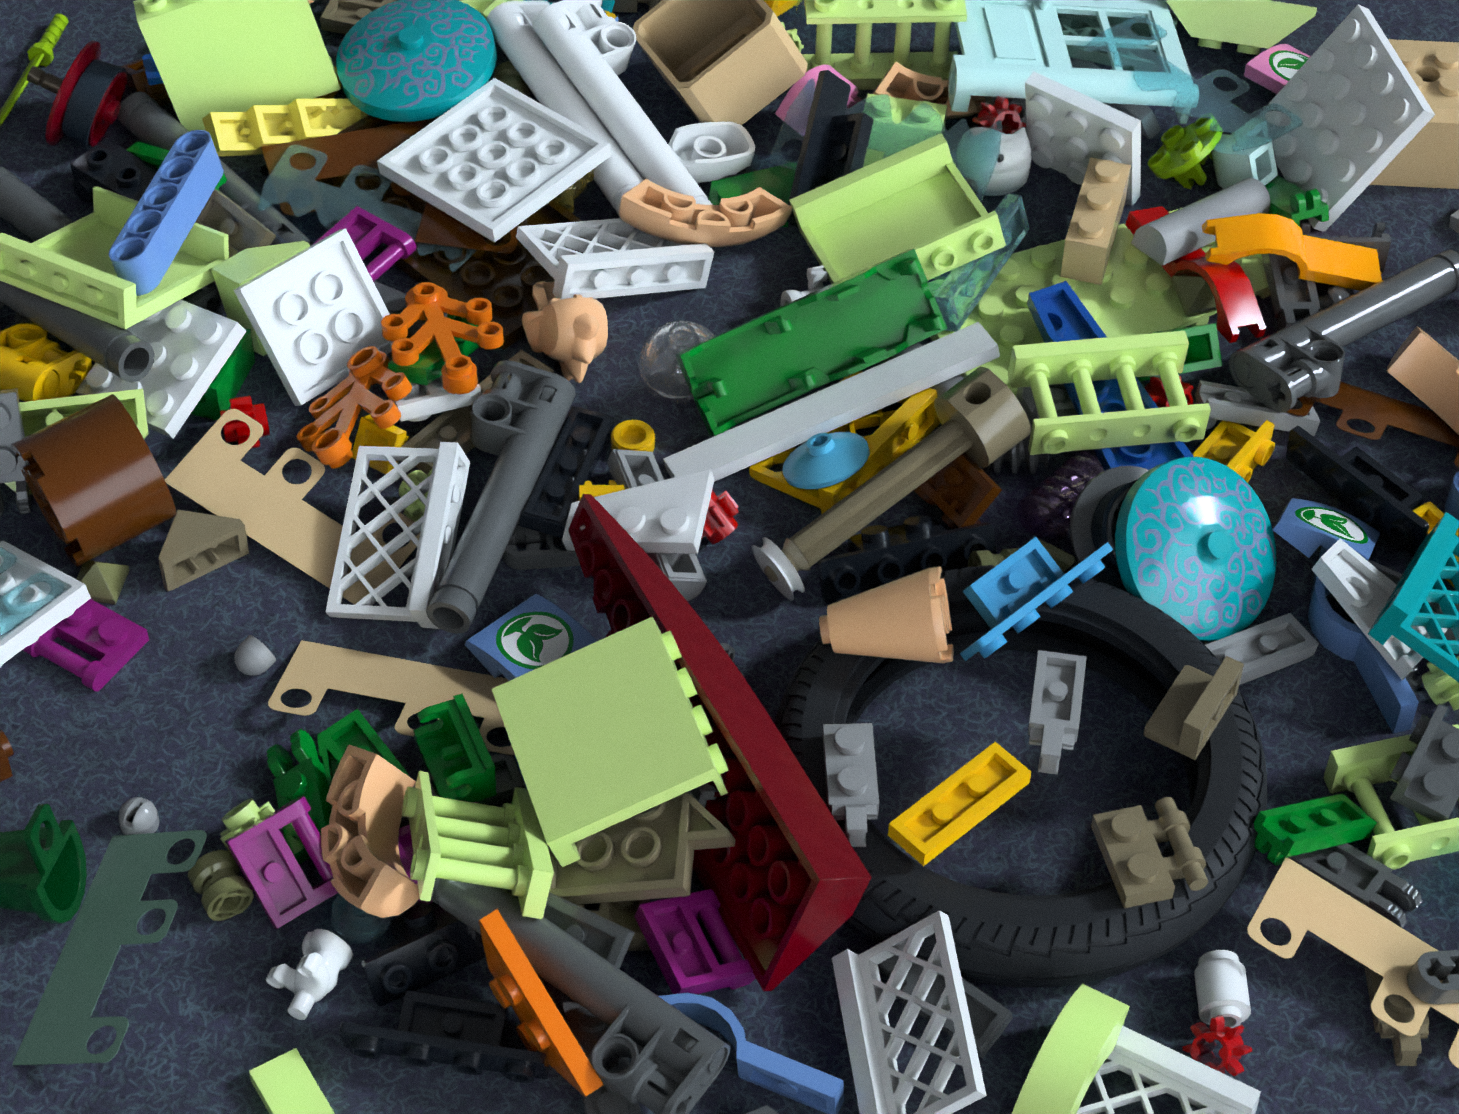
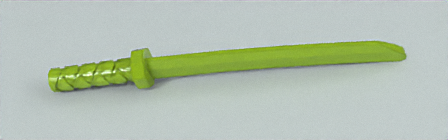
[0,13,68,127]

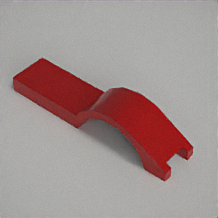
[1125,206,1266,343]

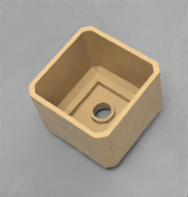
[633,0,808,125]
[1369,39,1459,189]

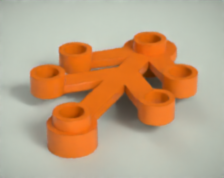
[381,282,504,394]
[297,346,412,469]

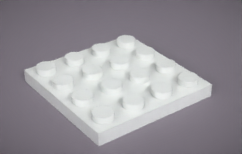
[1256,4,1435,232]
[377,78,612,243]

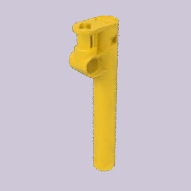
[0,323,92,402]

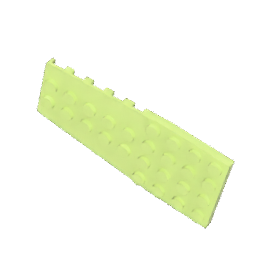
[927,208,1270,401]

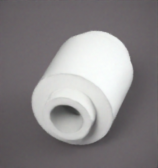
[1194,950,1251,1028]

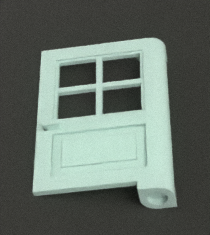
[948,0,1199,124]

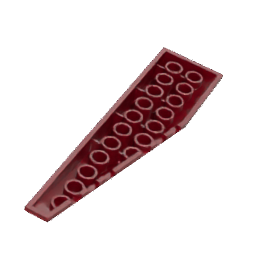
[568,494,872,991]

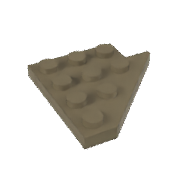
[547,792,735,905]

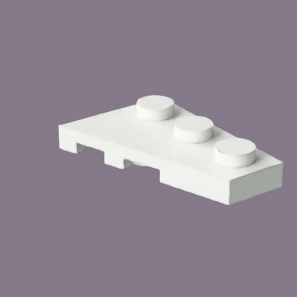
[562,468,715,554]
[1312,539,1449,681]

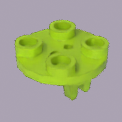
[1147,113,1223,190]

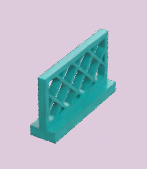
[1368,512,1459,682]

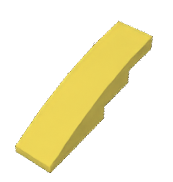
[203,99,367,157]

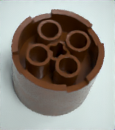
[11,394,177,567]

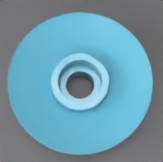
[782,432,870,489]

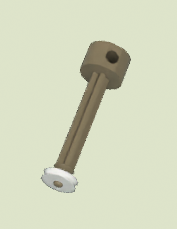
[751,366,1031,601]

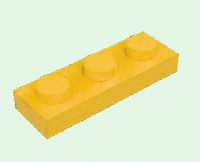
[888,742,1031,866]

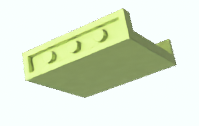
[133,0,341,131]
[789,133,1006,284]
[0,186,229,330]
[492,616,729,867]

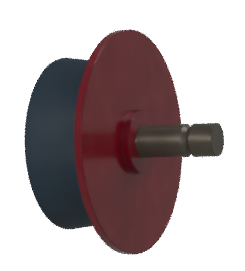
[27,40,127,150]

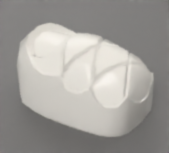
[668,122,755,183]

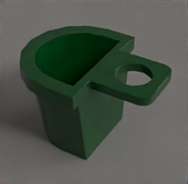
[0,804,87,924]

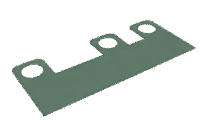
[12,830,207,1065]

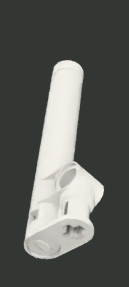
[486,0,644,216]
[532,0,713,205]

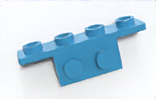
[960,537,1113,661]

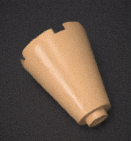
[819,567,954,663]

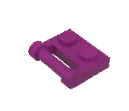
[312,206,416,282]
[22,599,149,692]
[225,796,338,929]
[634,889,755,994]

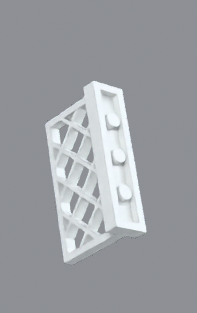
[516,218,714,300]
[325,442,470,629]
[832,910,986,1114]
[1076,1026,1261,1114]

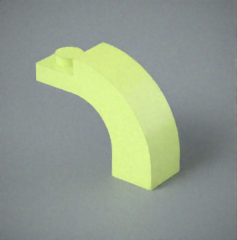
[1012,984,1130,1114]

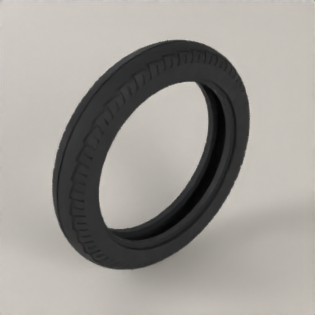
[774,565,1267,987]

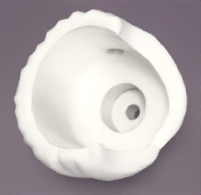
[956,127,1032,196]

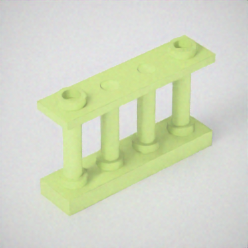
[802,0,967,90]
[1008,331,1211,455]
[1323,724,1459,870]
[402,771,554,919]

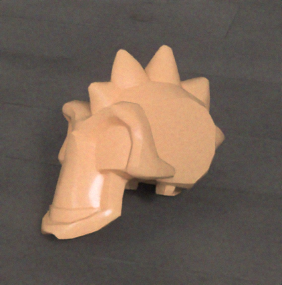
[521,281,608,383]

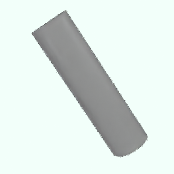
[1131,178,1270,266]
[607,449,707,601]

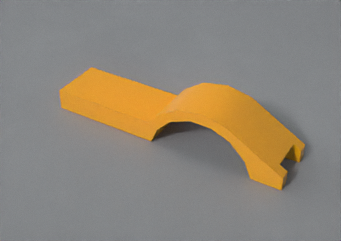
[1202,213,1382,291]

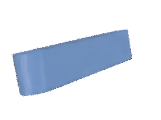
[108,130,224,296]

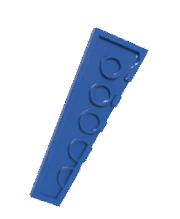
[1027,281,1194,471]

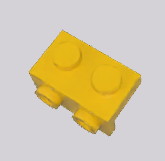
[1193,420,1275,483]

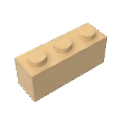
[1060,157,1131,285]

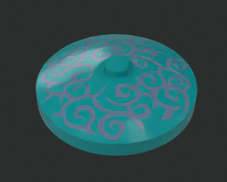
[336,0,497,122]
[1115,457,1276,642]

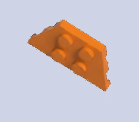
[478,909,603,1097]

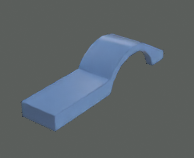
[1308,547,1419,734]
[659,993,844,1114]

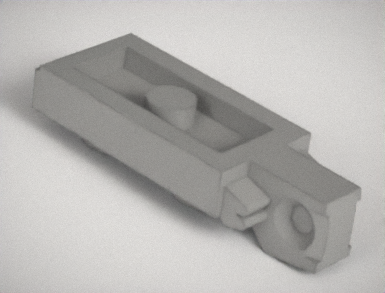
[1027,650,1087,775]
[822,723,879,847]

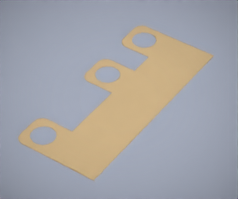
[165,409,420,605]
[268,640,515,755]
[1247,857,1459,1068]

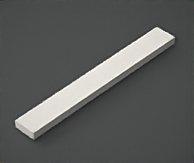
[663,322,1000,482]

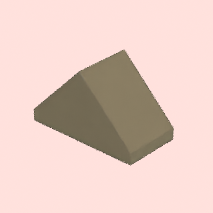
[158,510,249,592]

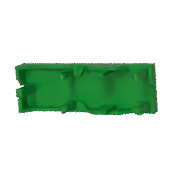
[674,249,948,436]

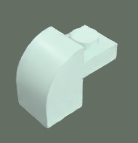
[1211,118,1278,189]

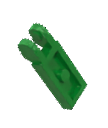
[266,729,332,865]

